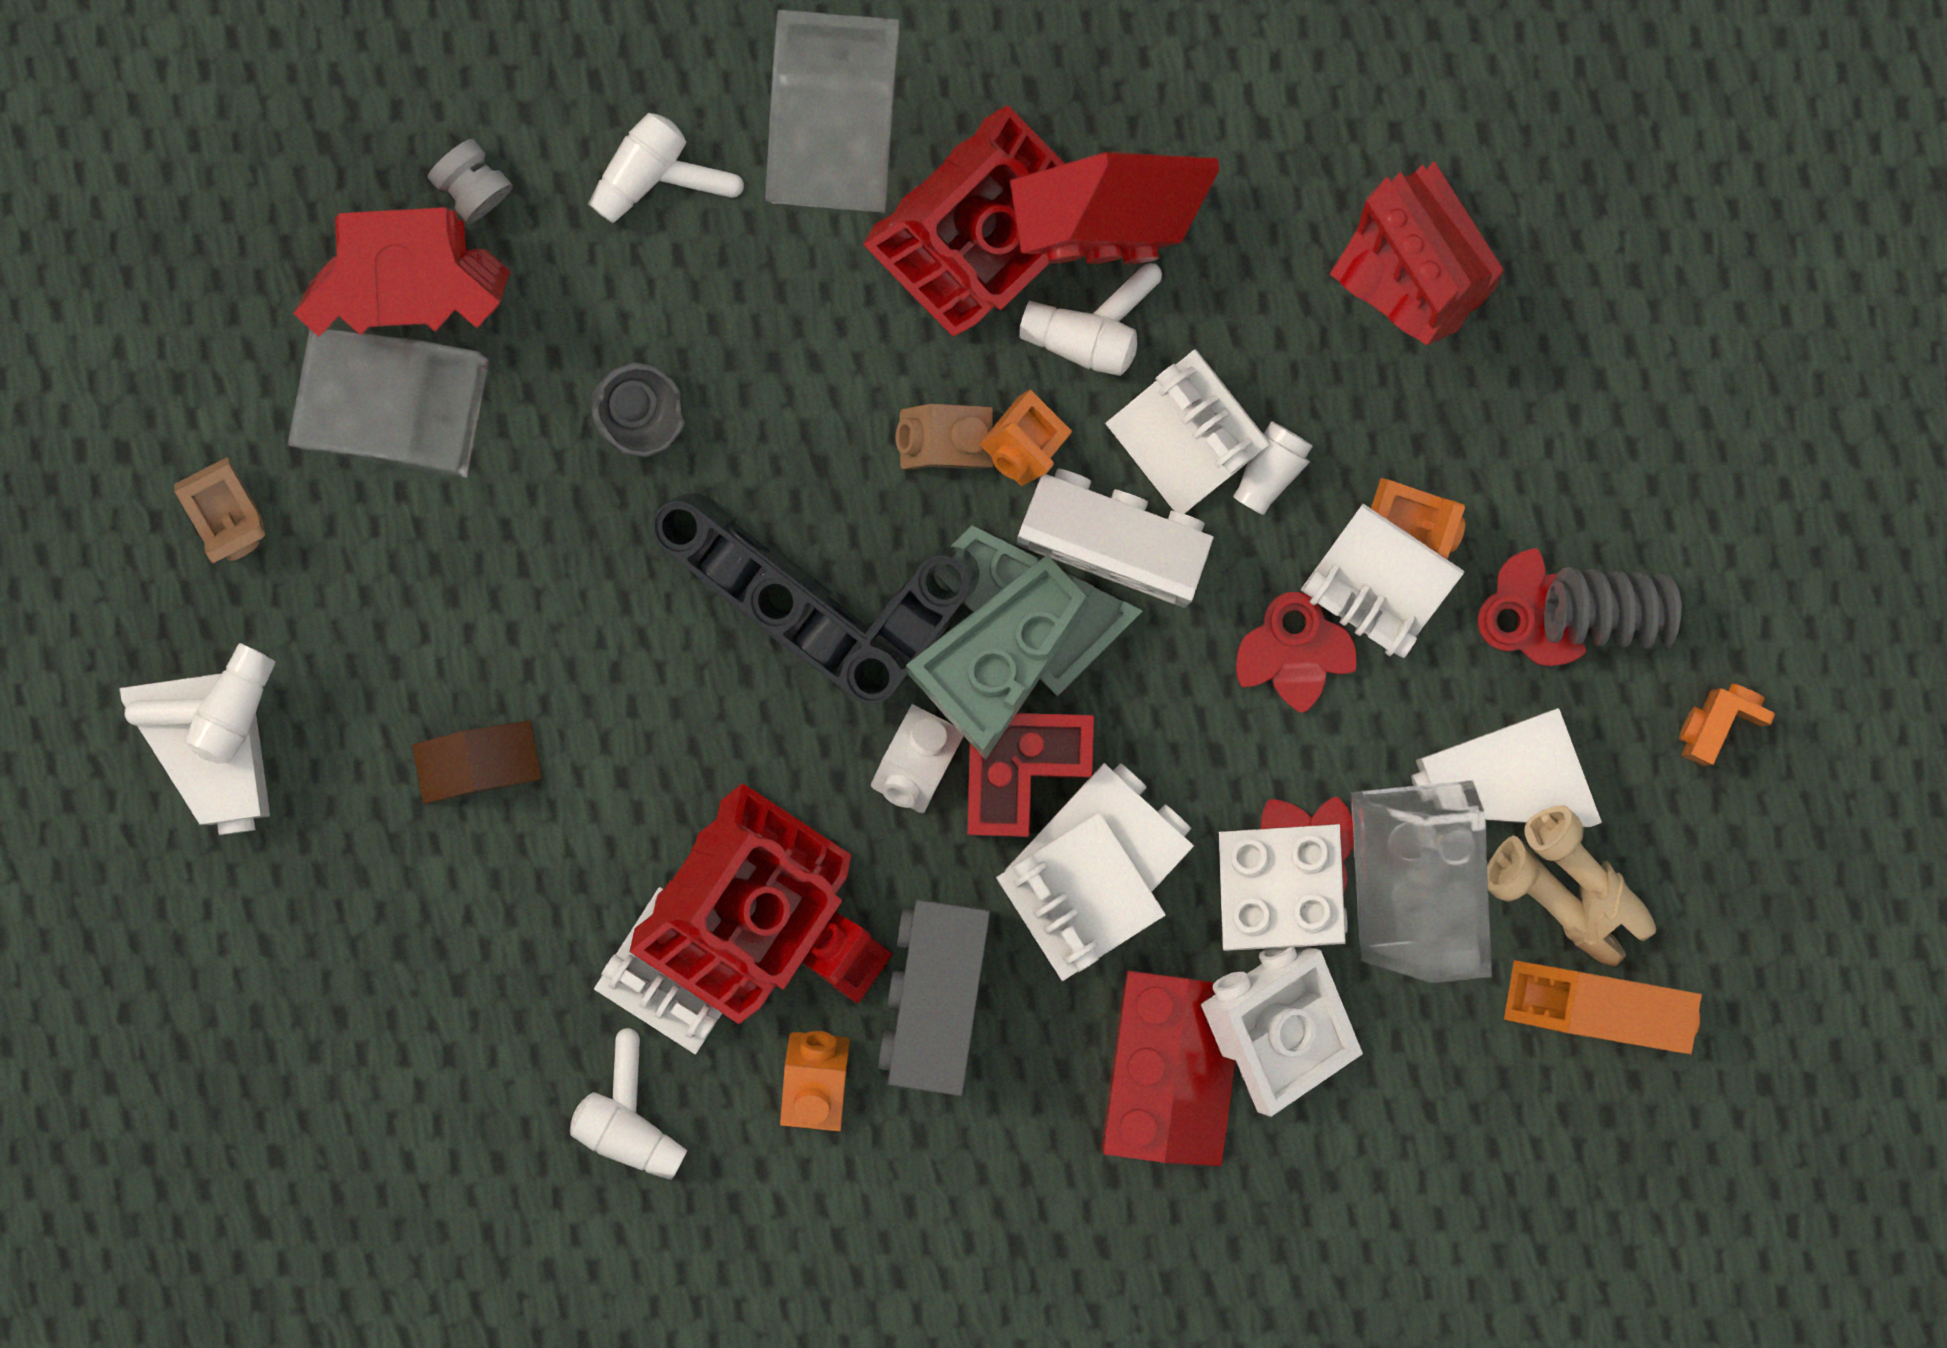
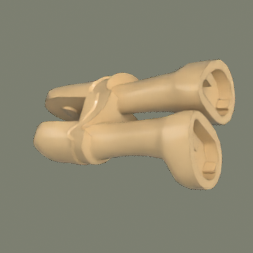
[1483,805,1656,967]

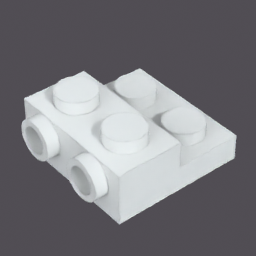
[1201,946,1363,1117]

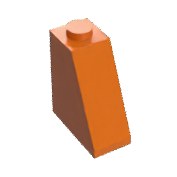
[1504,960,1702,1055]

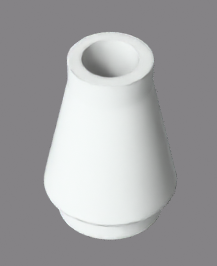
[1233,421,1313,515]

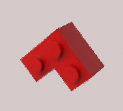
[967,713,1094,837]

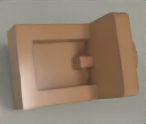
[896,404,993,470]
[174,457,265,563]

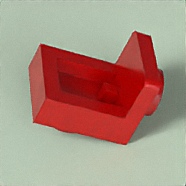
[802,912,893,1004]

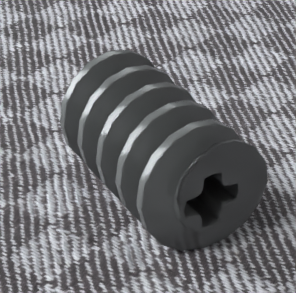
[1544,567,1682,650]

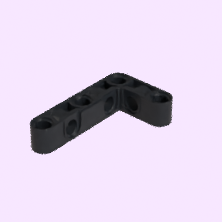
[652,493,980,704]

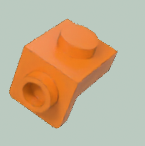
[979,389,1072,486]
[1371,478,1465,559]
[1679,683,1775,766]
[780,1031,850,1131]

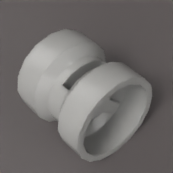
[428,139,513,224]

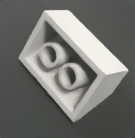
[1016,468,1213,608]

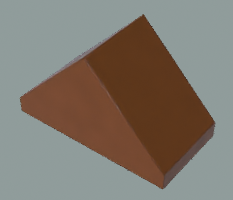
[412,721,543,804]

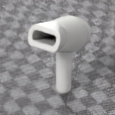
[588,113,744,223]
[1019,263,1162,376]
[125,643,275,763]
[570,1028,687,1180]

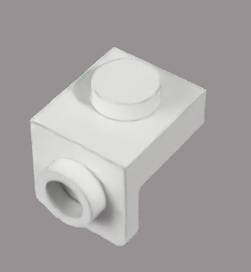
[871,704,963,813]

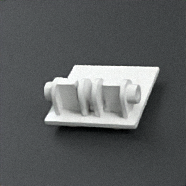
[1105,349,1270,514]
[1301,504,1464,658]
[996,811,1165,981]
[1219,824,1348,951]
[594,887,722,1054]

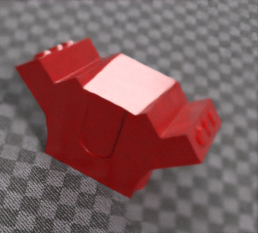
[863,105,1065,337]
[1330,161,1504,346]
[293,207,511,337]
[629,783,851,1024]

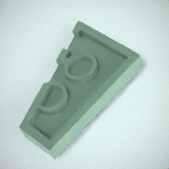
[934,525,1143,697]
[906,554,1088,760]

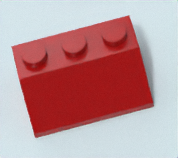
[1010,152,1220,265]
[1101,969,1236,1166]

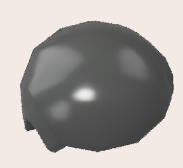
[591,362,685,457]

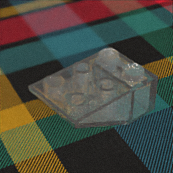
[765,10,900,212]
[288,329,489,478]

